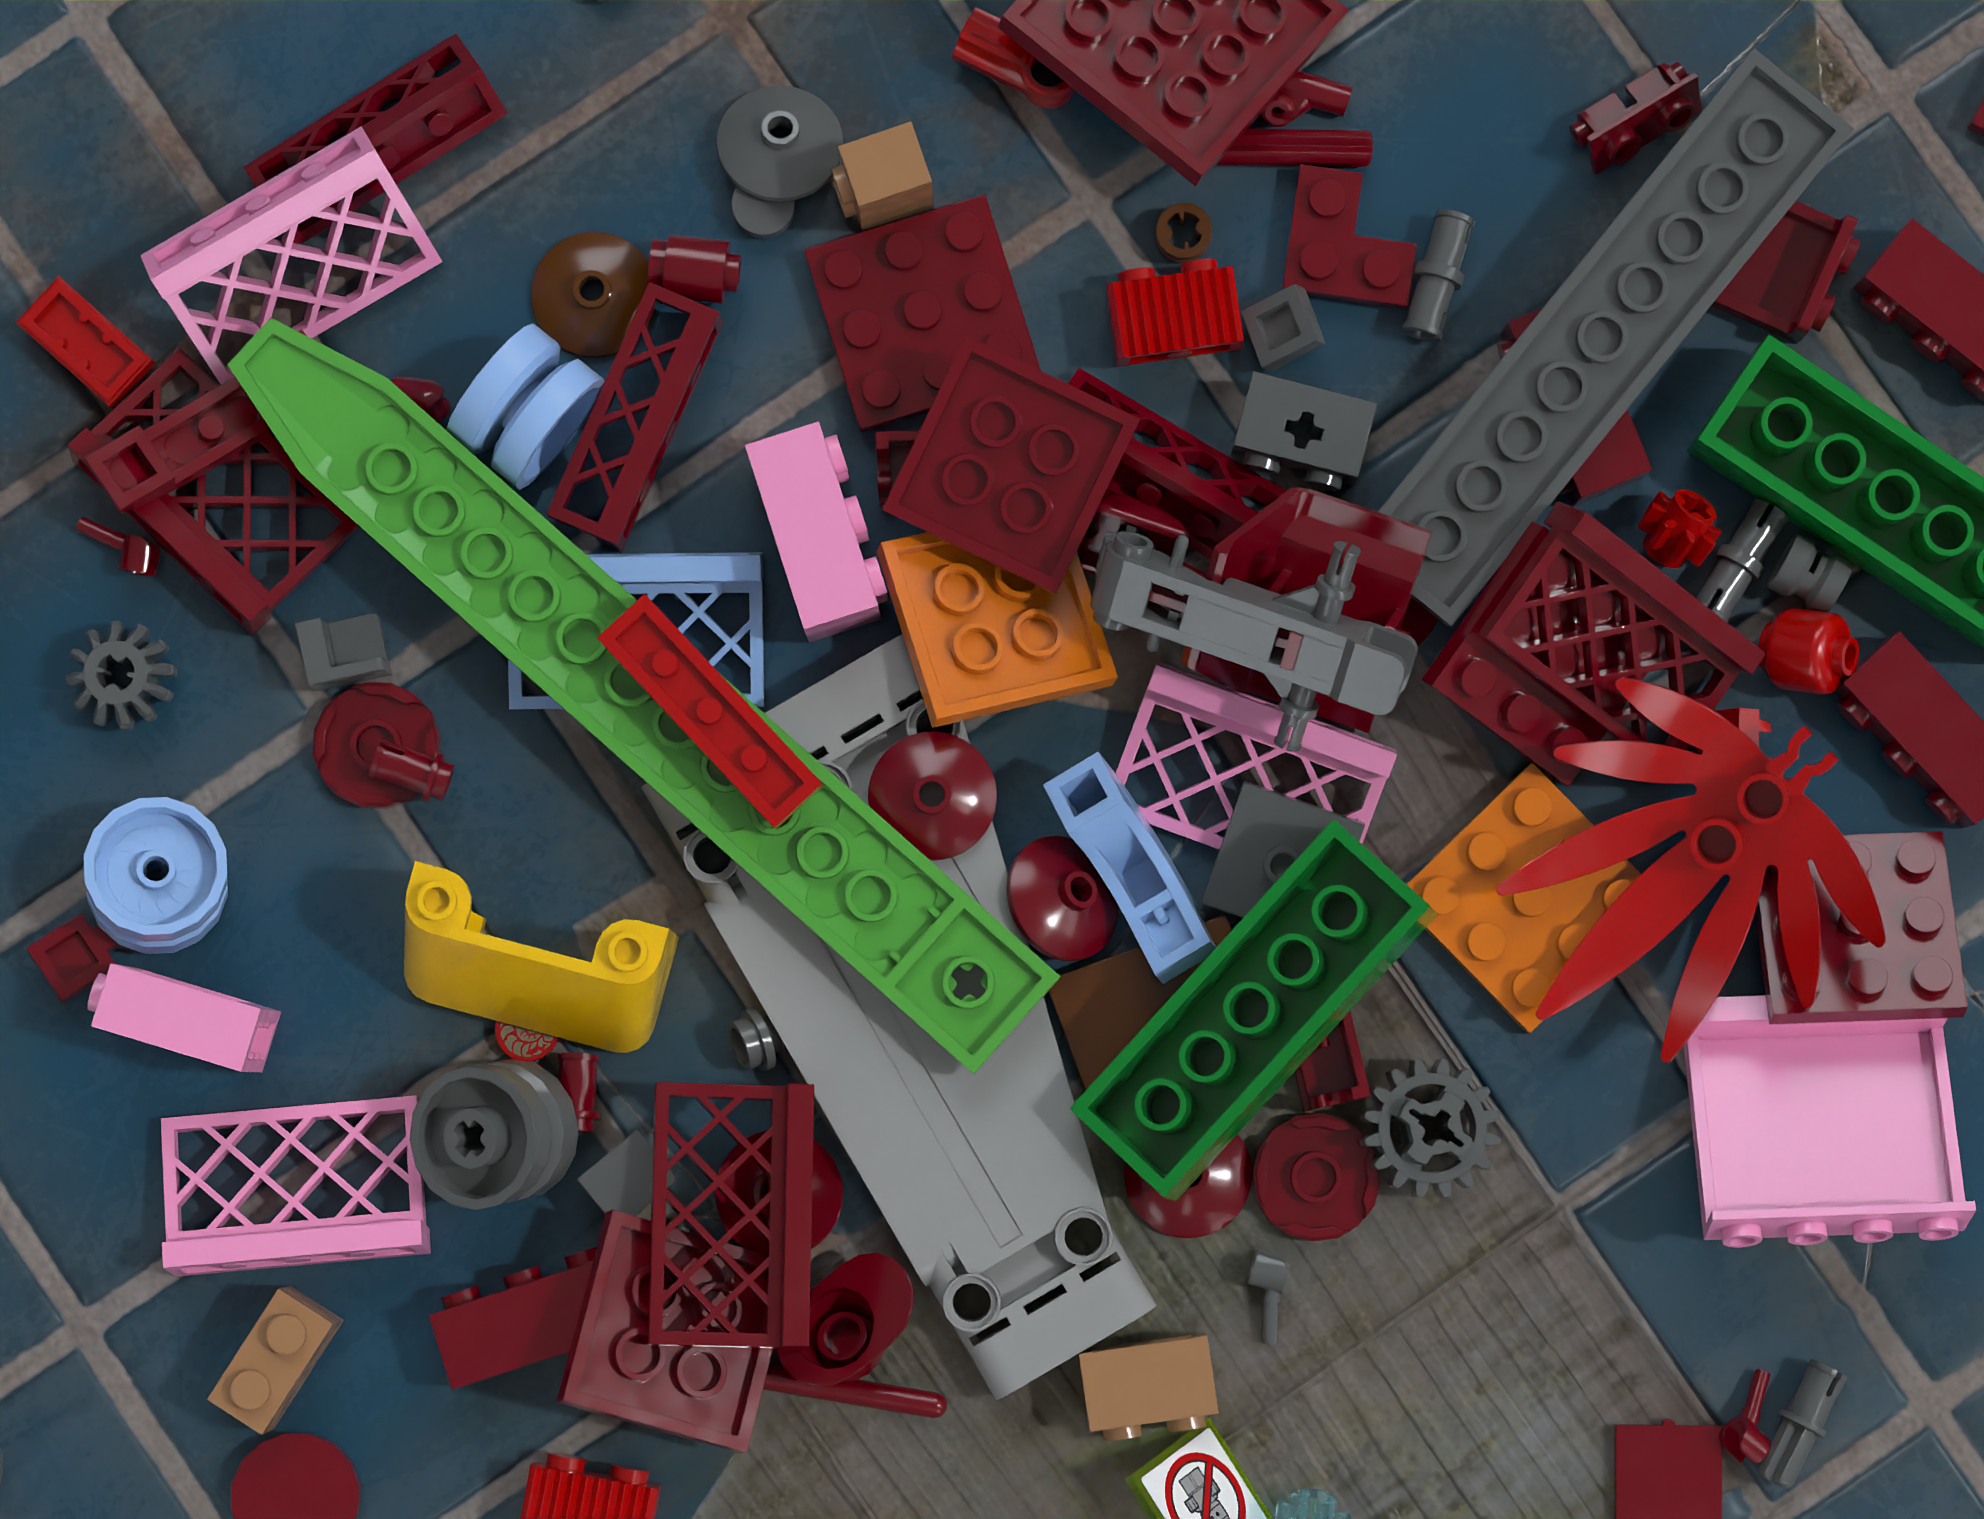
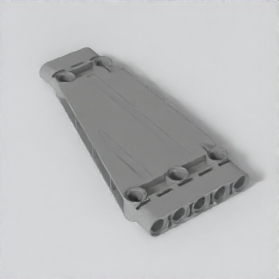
[641,634,1157,1400]

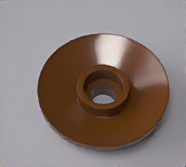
[531,232,657,358]

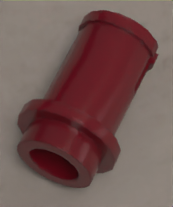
[369,738,455,803]
[558,1052,601,1133]

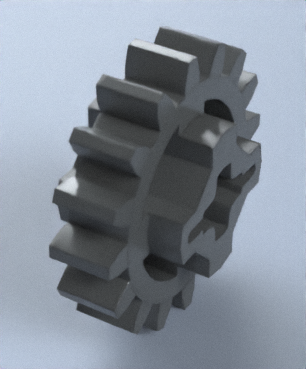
[1359,1059,1501,1198]

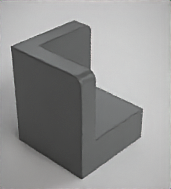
[295,613,392,691]
[577,1129,676,1216]

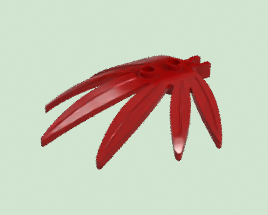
[1496,677,1886,1063]

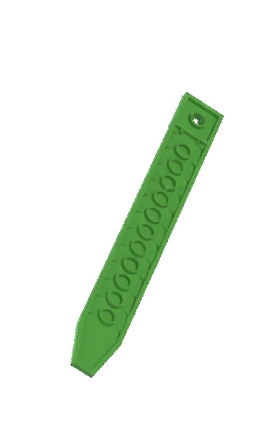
[227,318,1061,1074]

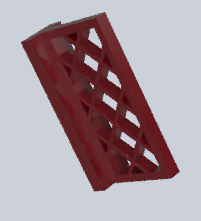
[68,348,360,636]
[1479,502,1766,750]
[647,1082,814,1351]

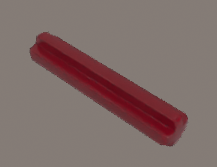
[1216,129,1373,167]

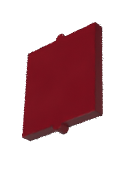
[1614,1418,1722,1519]

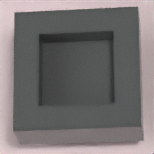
[1241,284,1326,372]

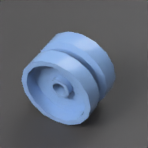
[446,323,605,490]
[84,797,228,954]

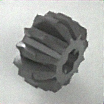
[65,621,177,730]

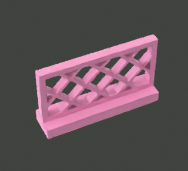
[140,126,442,384]
[1116,661,1397,849]
[161,1095,431,1277]

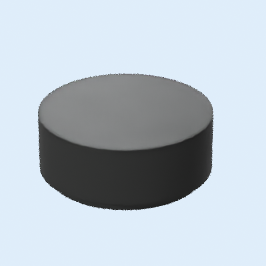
[732,186,796,239]

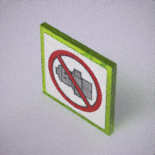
[1125,1417,1273,1519]

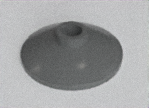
[717,86,843,201]

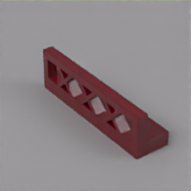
[243,33,508,244]
[546,282,723,552]
[1068,368,1286,559]

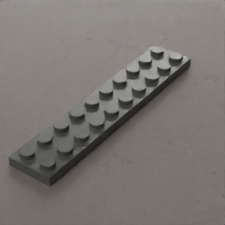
[1378,48,1854,628]

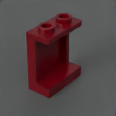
[1711,201,1861,344]

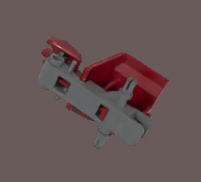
[1077,488,1433,752]

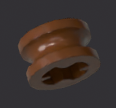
[1155,203,1212,264]

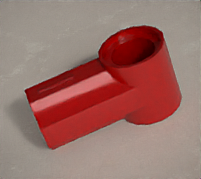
[952,7,1075,109]

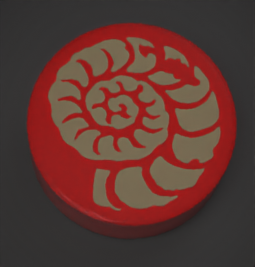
[495,1021,559,1062]

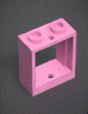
[88,963,281,1073]

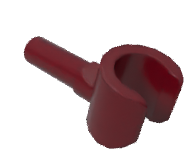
[76,516,160,577]
[1719,1369,1771,1464]

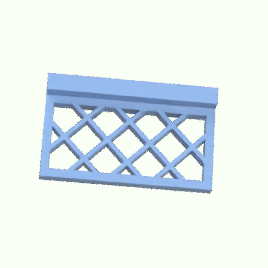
[508,552,765,709]

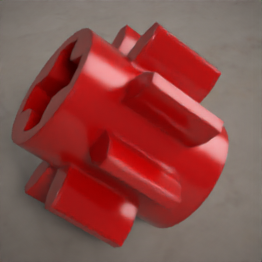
[1637,489,1722,568]

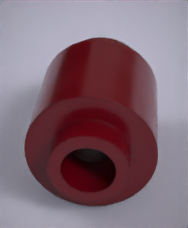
[647,234,741,304]

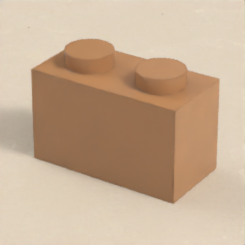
[831,121,934,232]
[207,1285,344,1435]
[1078,1332,1219,1441]

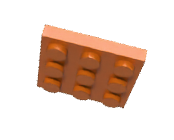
[877,532,1118,728]
[1407,763,1641,1034]

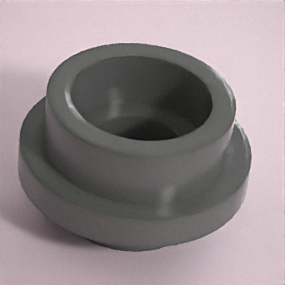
[728,1008,782,1071]

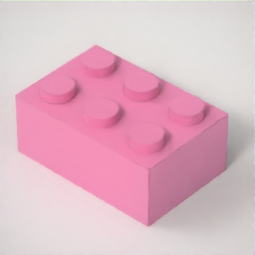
[745,421,889,643]

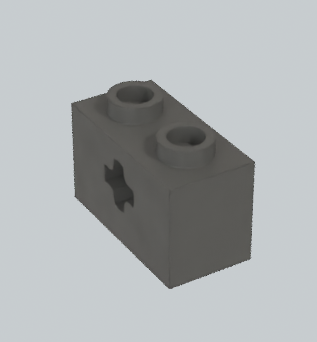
[1231,371,1377,491]

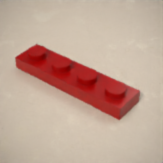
[597,594,823,830]

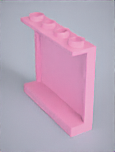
[1684,995,1976,1248]

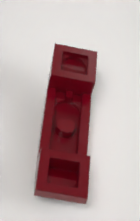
[84,329,306,514]

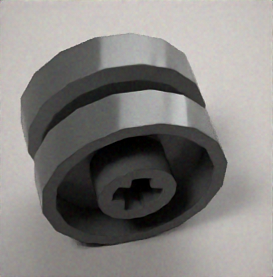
[409,1059,579,1210]

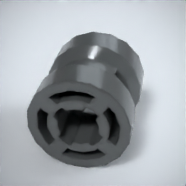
[1767,532,1854,612]

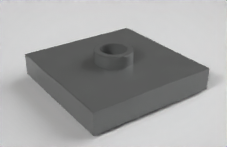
[1201,781,1365,918]

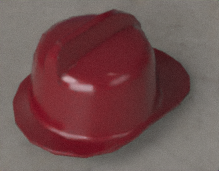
[777,1253,913,1386]

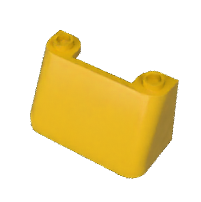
[404,861,679,1053]

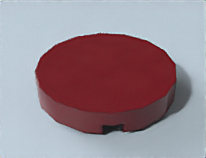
[312,682,441,809]
[1252,1113,1381,1242]
[231,1432,362,1519]

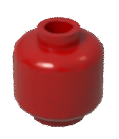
[1758,608,1859,694]

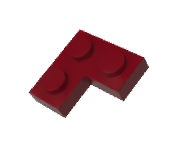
[1282,164,1417,310]

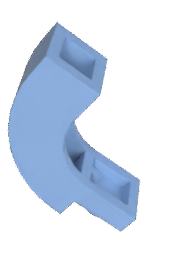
[1043,752,1216,984]

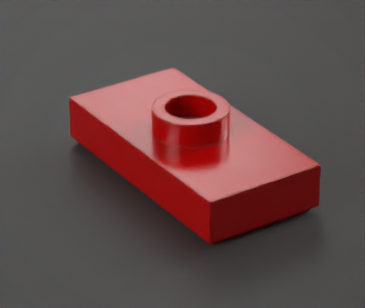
[16,276,156,409]

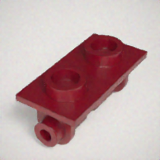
[1569,61,1702,175]

